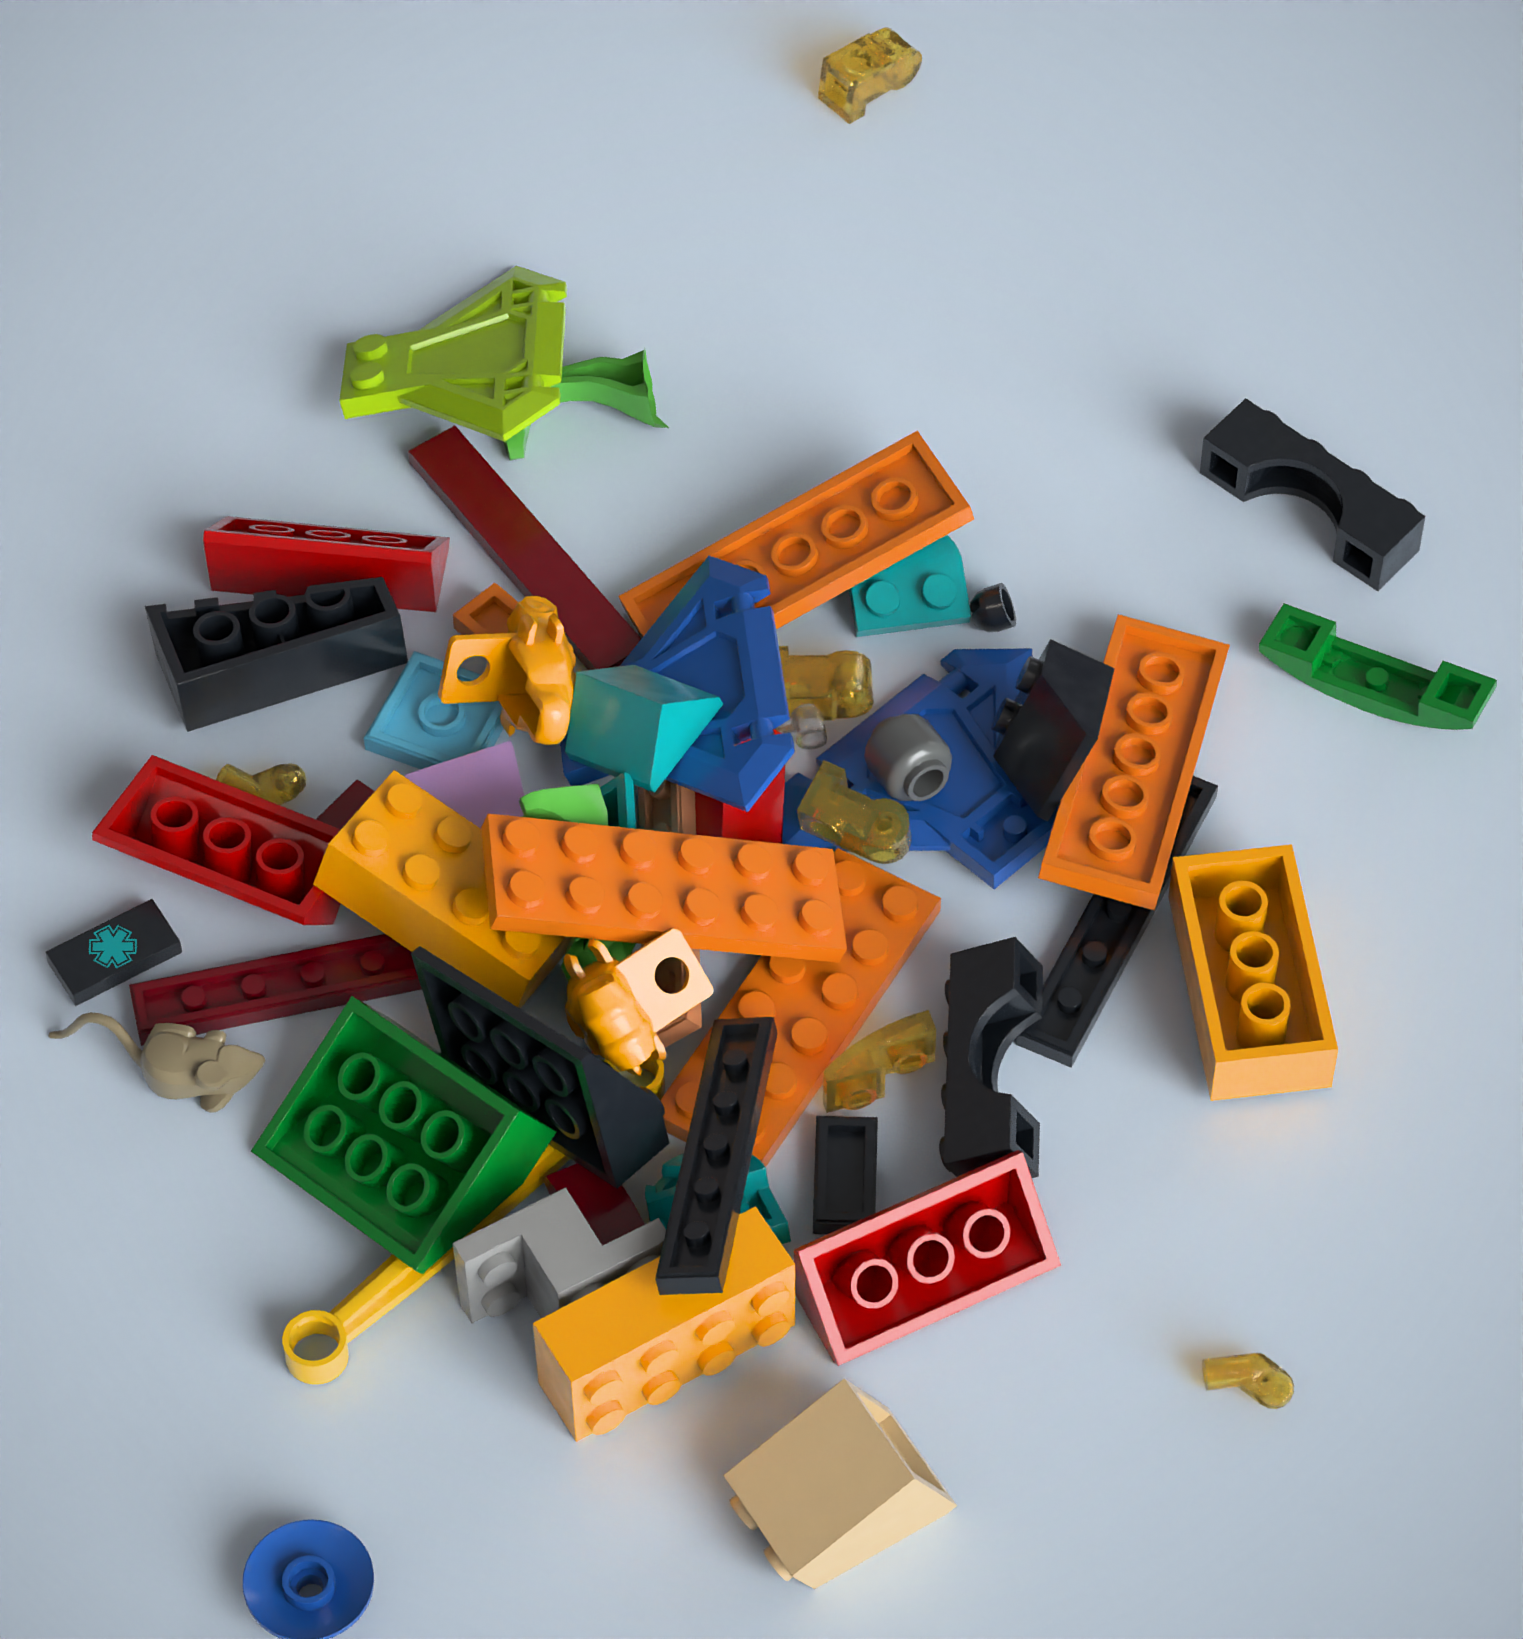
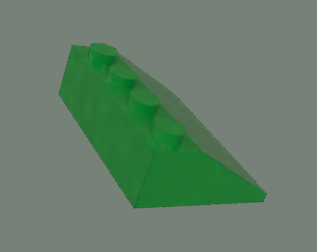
[251,996,556,1274]

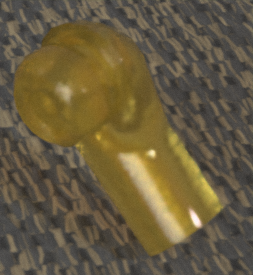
[216,763,306,805]
[1202,1353,1294,1409]

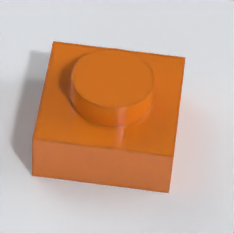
[453,583,518,635]

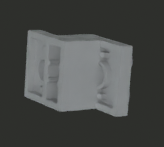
[453,1188,666,1324]

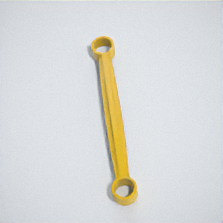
[282,1054,665,1384]

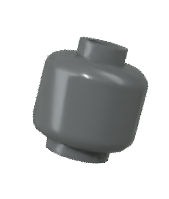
[864,714,952,801]

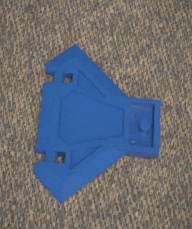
[560,556,795,812]
[782,648,1061,889]

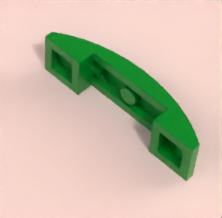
[1259,603,1497,730]

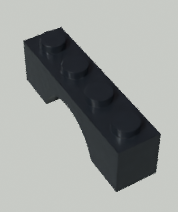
[1200,398,1426,591]
[939,937,1043,1178]

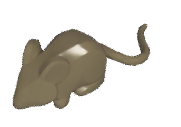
[48,1012,265,1113]

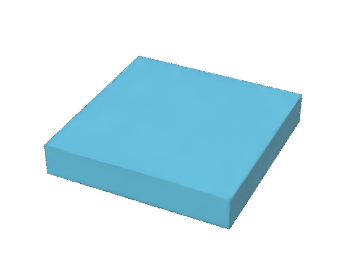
[364,651,504,769]

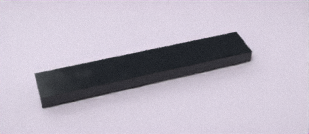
[1016,776,1218,1068]
[655,1017,778,1295]

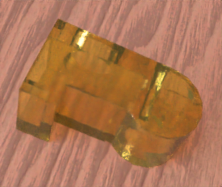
[818,27,922,124]
[779,646,874,722]
[797,760,912,864]

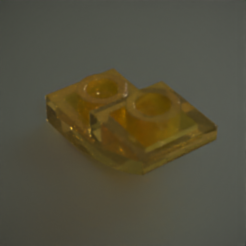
[823,1010,936,1113]

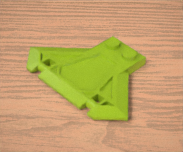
[339,265,567,442]

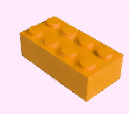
[313,770,572,1008]
[1168,844,1338,1101]
[533,1206,795,1442]

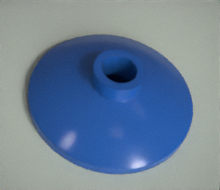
[243,1519,374,1639]

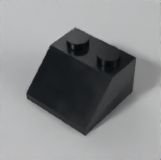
[991,639,1115,821]

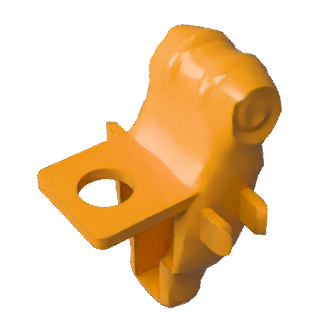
[438,596,576,745]
[564,928,713,1076]

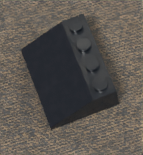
[411,946,670,1189]

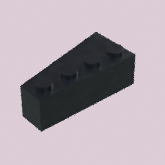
[145,577,408,732]

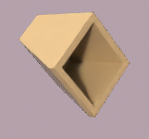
[723,1378,957,1589]

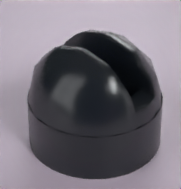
[970,583,1016,633]

